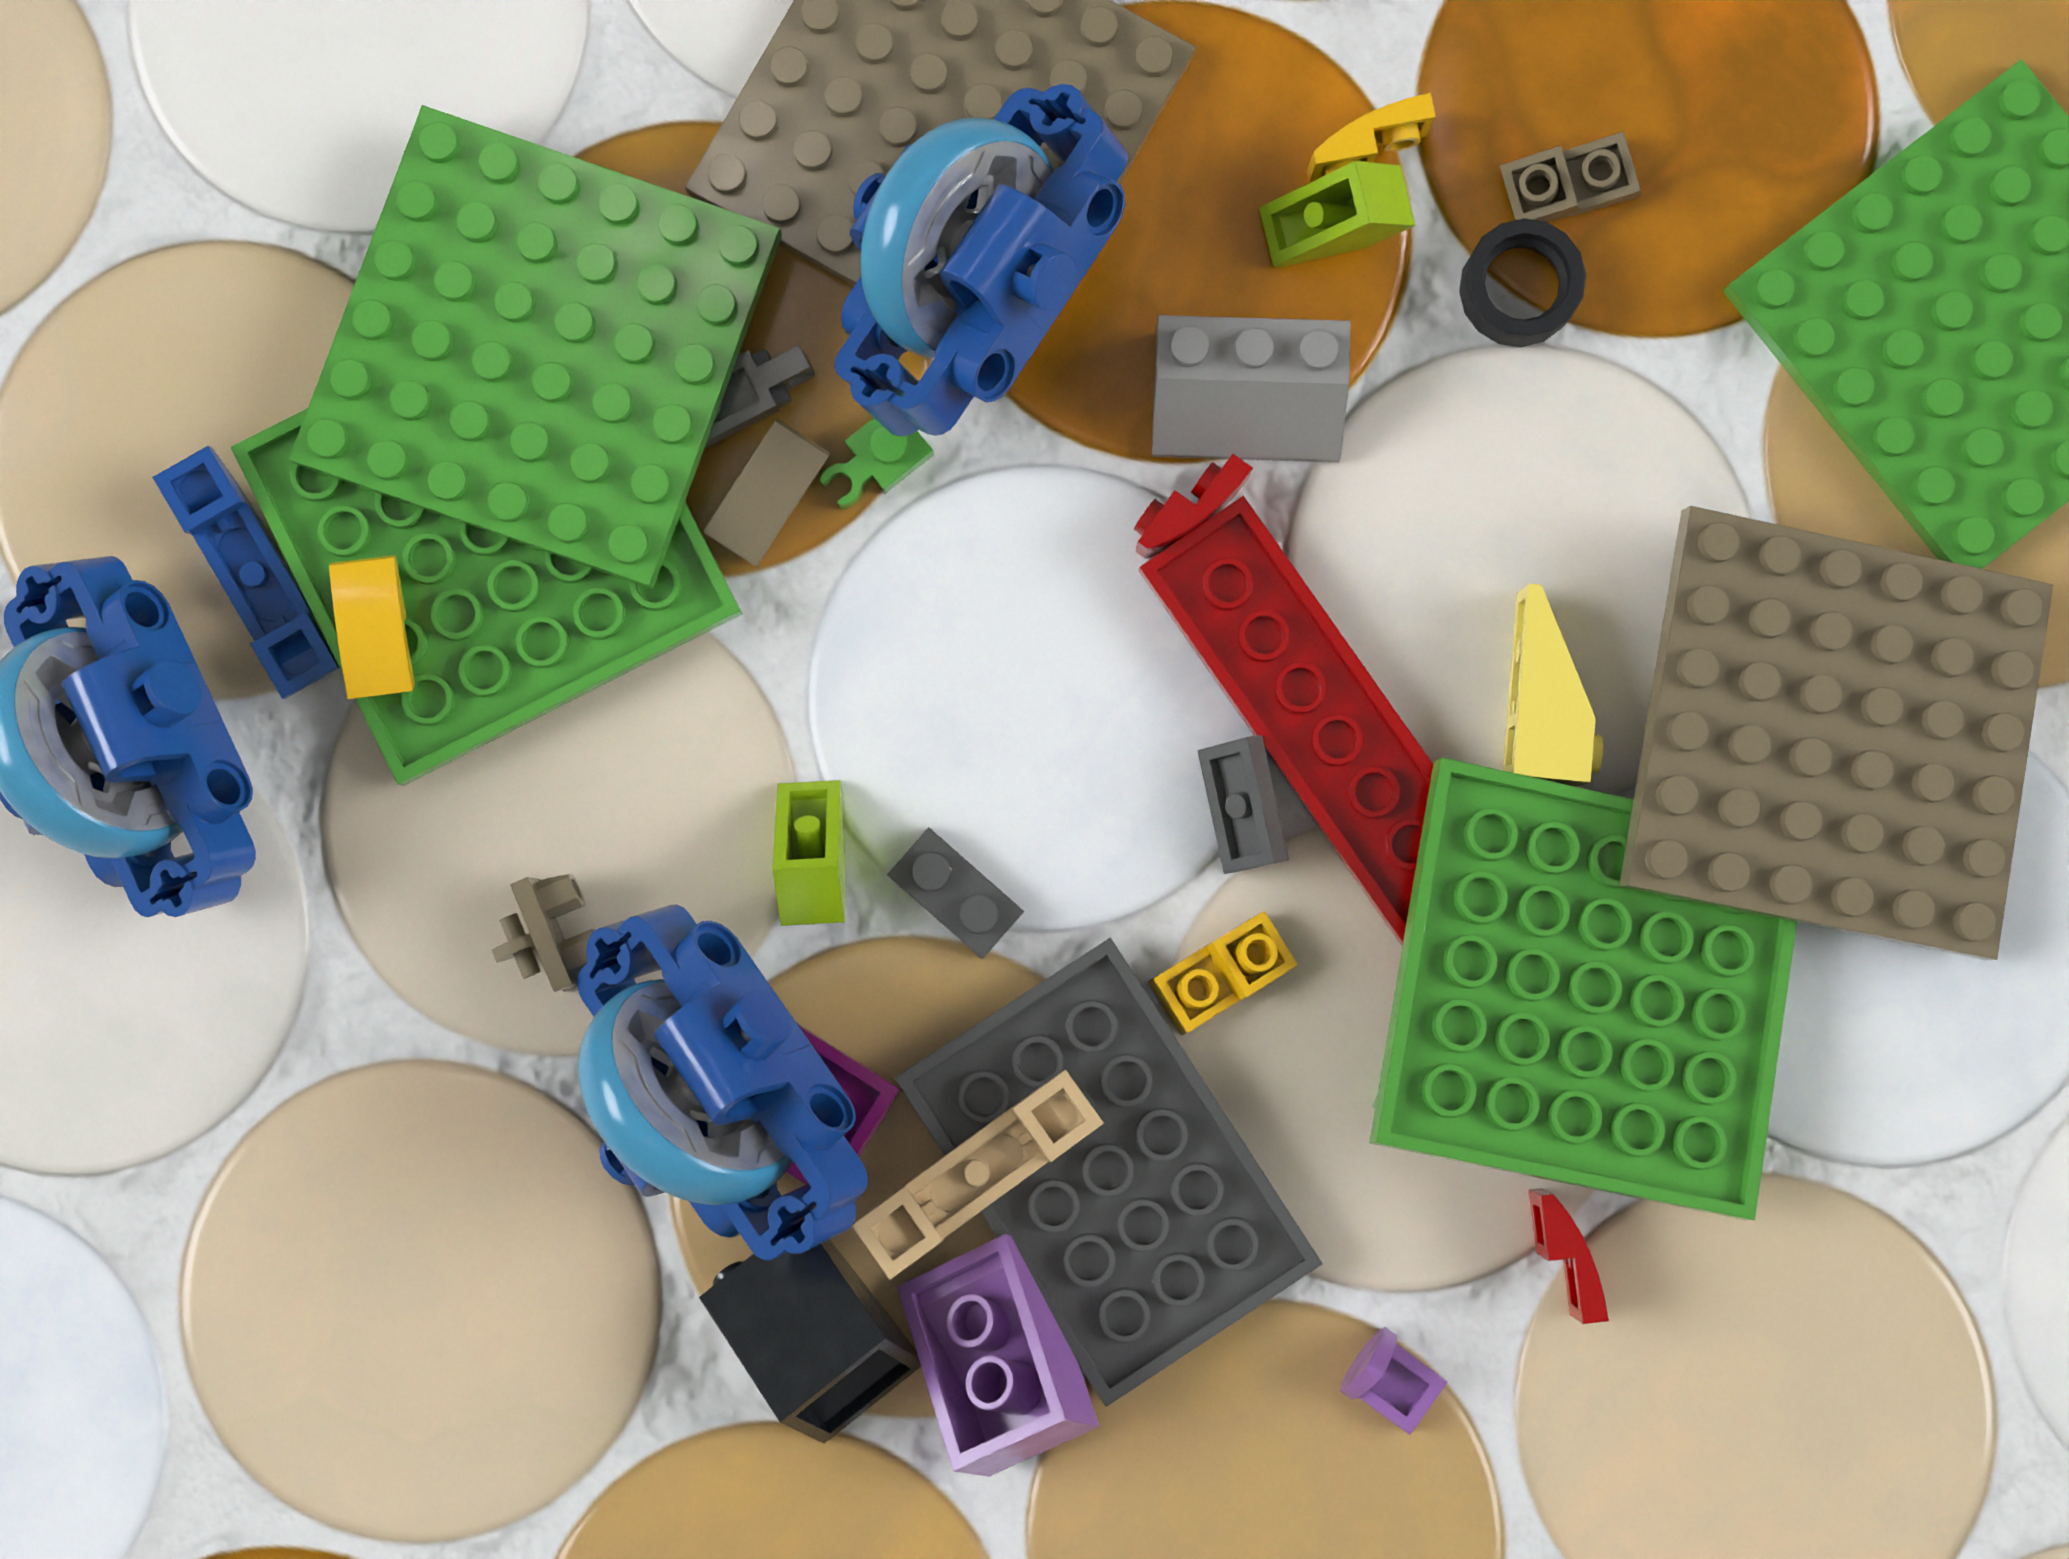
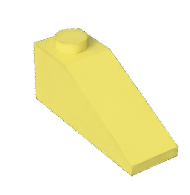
[1503,584,1604,786]

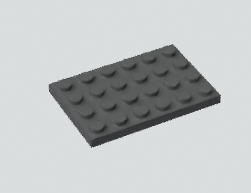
[895,937,1323,1407]

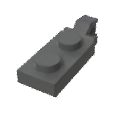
[704,345,815,450]

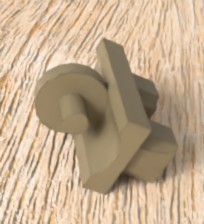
[492,874,595,992]

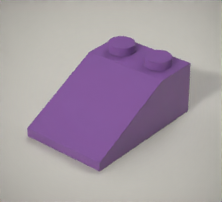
[897,1234,1100,1477]

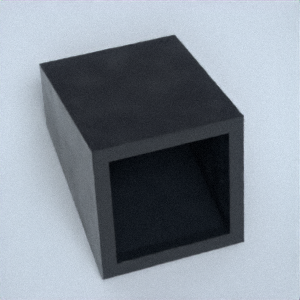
[699,1239,921,1444]

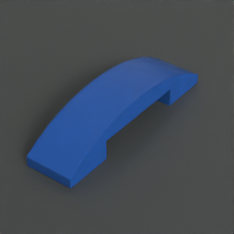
[152,446,340,699]

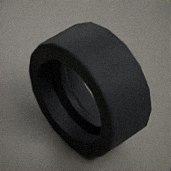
[1459,218,1586,347]

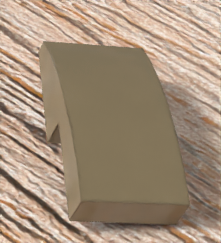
[1500,131,1641,222]
[703,418,831,567]

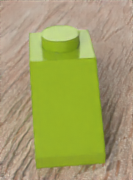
[1259,161,1416,267]
[772,780,846,926]

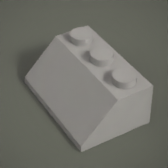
[1151,315,1351,462]

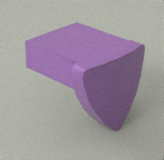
[1340,1327,1448,1435]

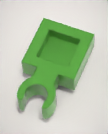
[820,418,934,509]

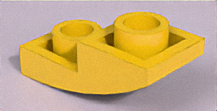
[1307,93,1436,183]
[329,555,415,699]
[1148,911,1298,1036]

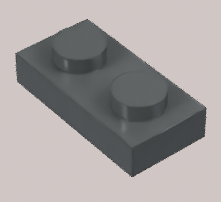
[1197,735,1289,874]
[887,827,1025,959]

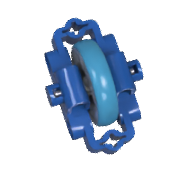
[835,84,1128,436]
[0,556,256,917]
[577,904,868,1260]

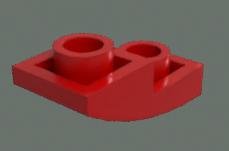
[1133,453,1253,559]

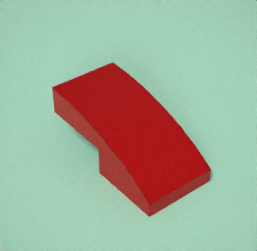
[1529,1188,1609,1324]

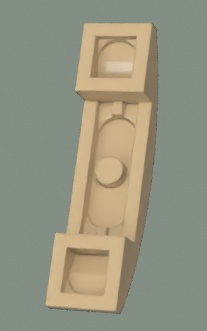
[852,1070,1104,1280]

